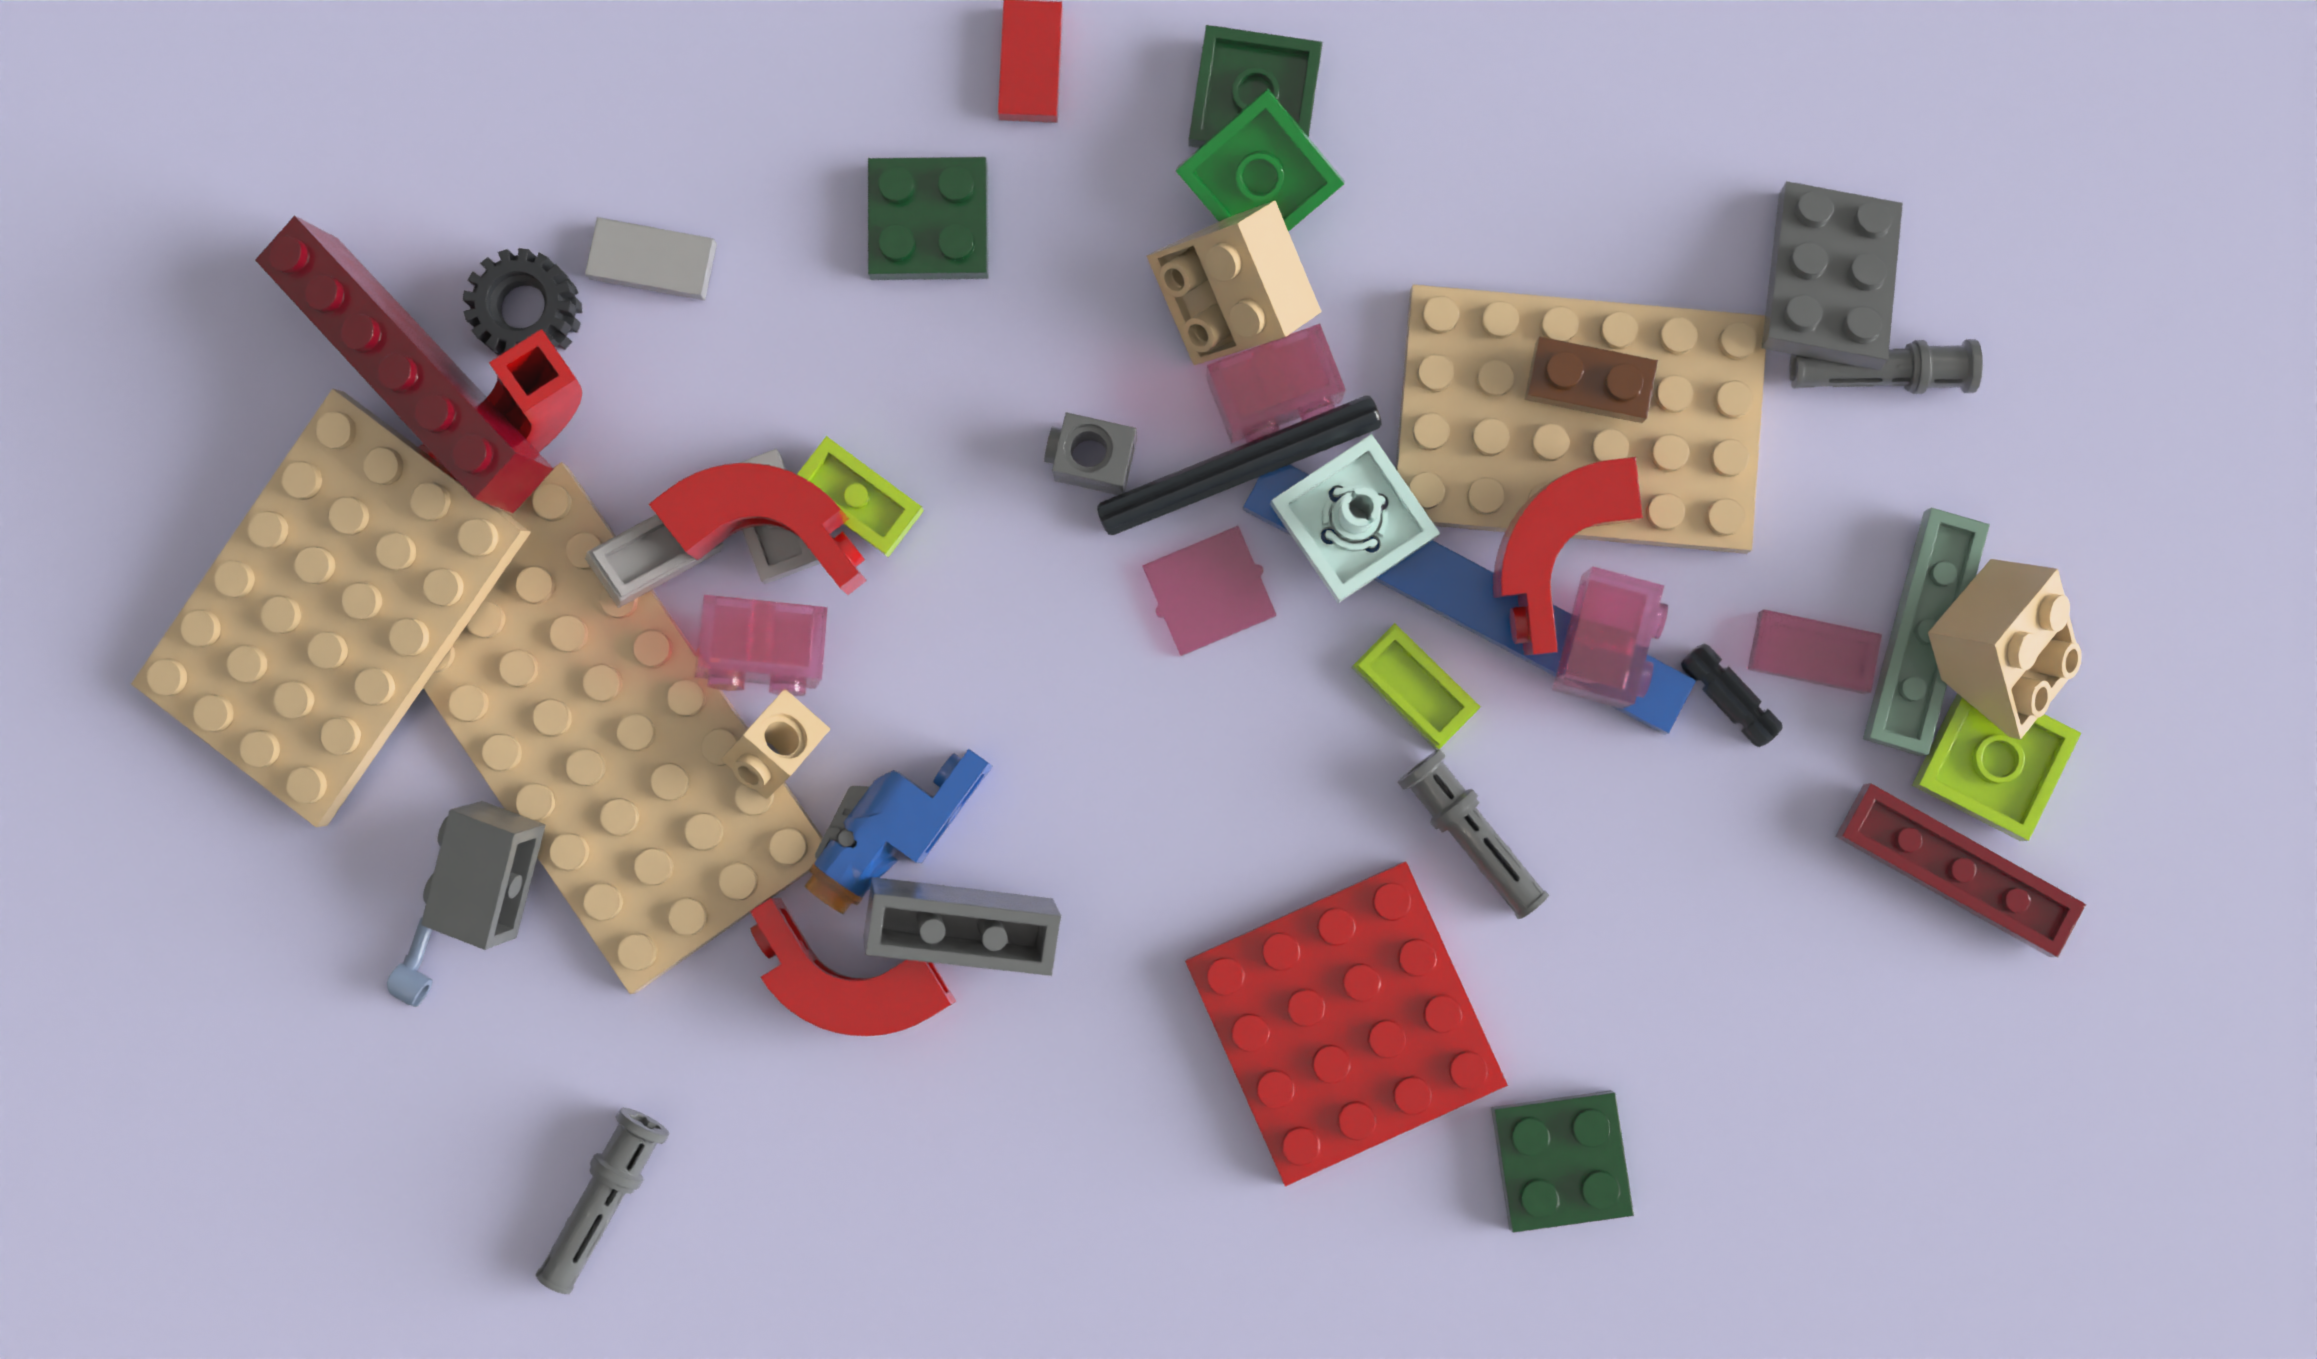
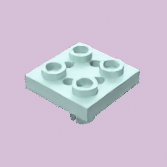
[1270,434,1440,603]

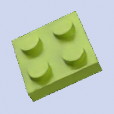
[1912,693,2081,841]

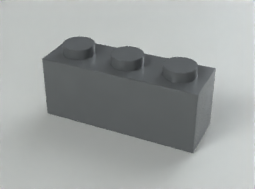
[863,877,1061,976]

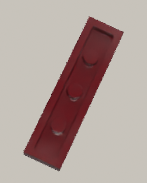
[1835,783,2086,958]

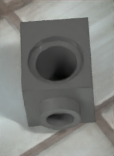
[1044,412,1137,495]

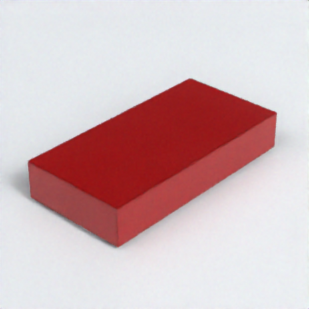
[998,0,1063,123]

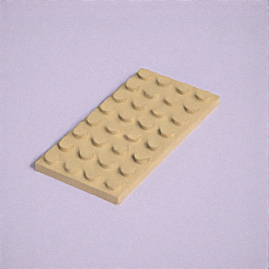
[423,462,823,995]

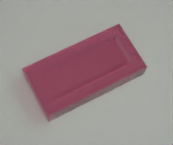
[1747,610,1882,694]

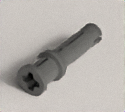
[1789,339,1983,394]
[1397,749,1549,919]
[535,1108,669,1294]

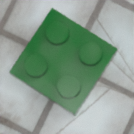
[1176,88,1345,232]

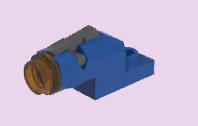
[804,749,993,914]

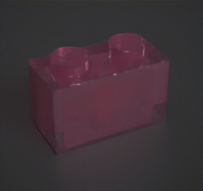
[1206,323,1346,443]
[1552,566,1668,709]
[694,595,828,696]

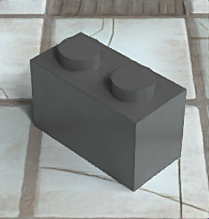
[421,801,546,950]

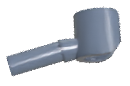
[387,917,433,1007]

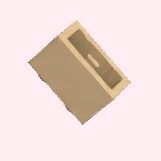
[1146,201,1321,365]
[1928,559,2082,739]

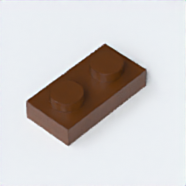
[1524,337,1658,423]

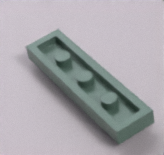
[1863,508,1990,756]

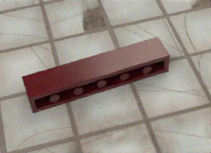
[255,215,554,513]

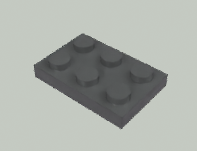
[1762,181,1903,371]

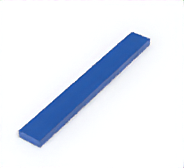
[1243,465,1696,735]

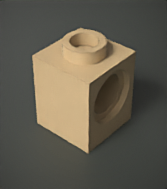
[721,689,830,799]

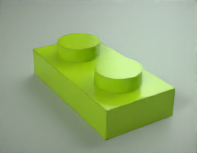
[797,436,924,558]

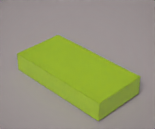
[1351,623,1481,750]

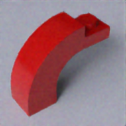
[418,329,582,466]
[1493,457,1643,655]
[649,463,867,595]
[750,898,956,1036]

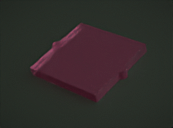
[1142,526,1277,657]

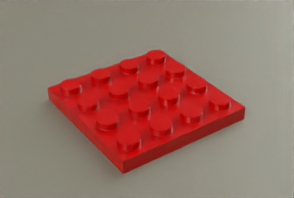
[1185,861,1508,1187]

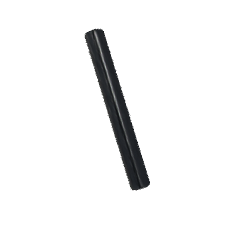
[1097,395,1382,535]

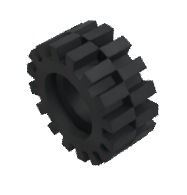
[463,248,582,356]

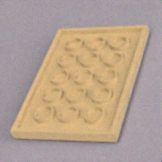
[1396,284,1766,554]
[131,389,531,827]

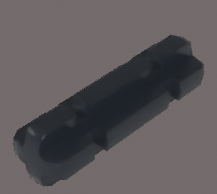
[1681,644,1783,747]

